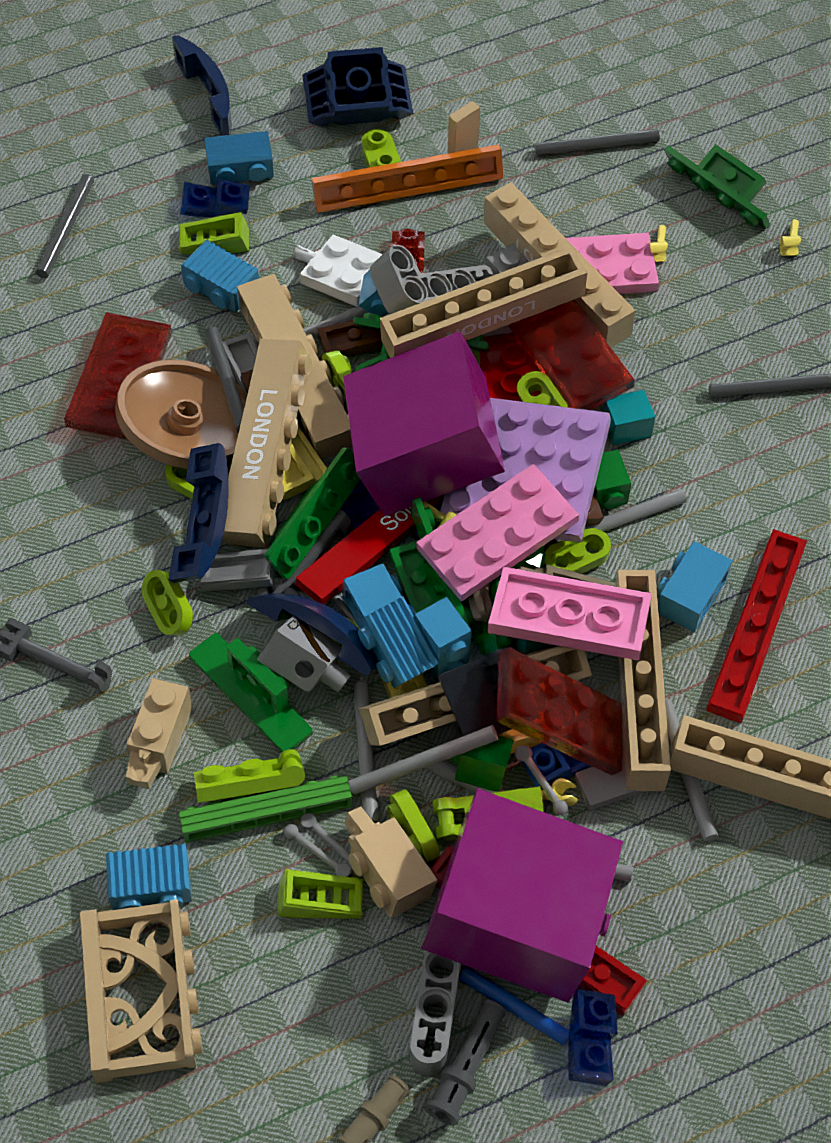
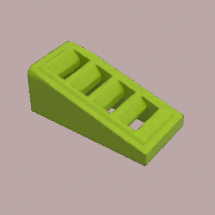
[179,212,249,254]
[277,869,363,919]

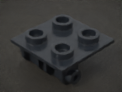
[438,647,538,736]

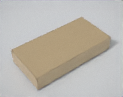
[447,101,480,153]

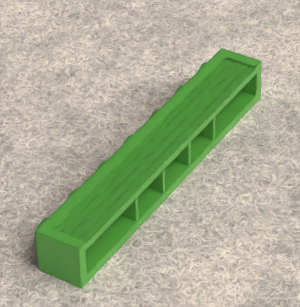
[179,775,352,843]

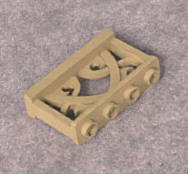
[80,899,203,1083]

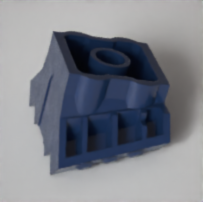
[302,47,413,127]

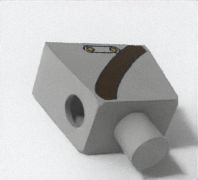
[257,616,351,694]

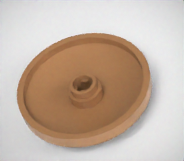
[115,360,247,469]

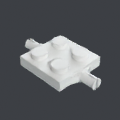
[293,235,383,307]

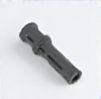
[424,999,507,1126]

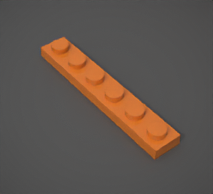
[311,144,504,213]

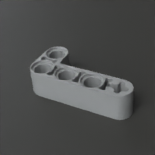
[370,245,497,314]
[410,951,461,1076]

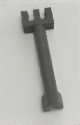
[256,509,353,596]
[0,618,112,692]

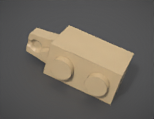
[126,678,192,789]
[345,806,437,919]

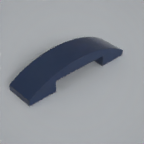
[172,35,232,136]
[168,443,229,583]
[246,593,379,677]

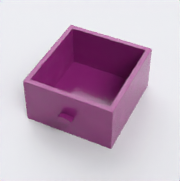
[343,331,505,516]
[421,788,623,1003]

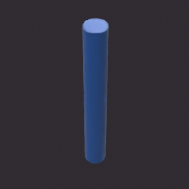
[459,966,572,1046]

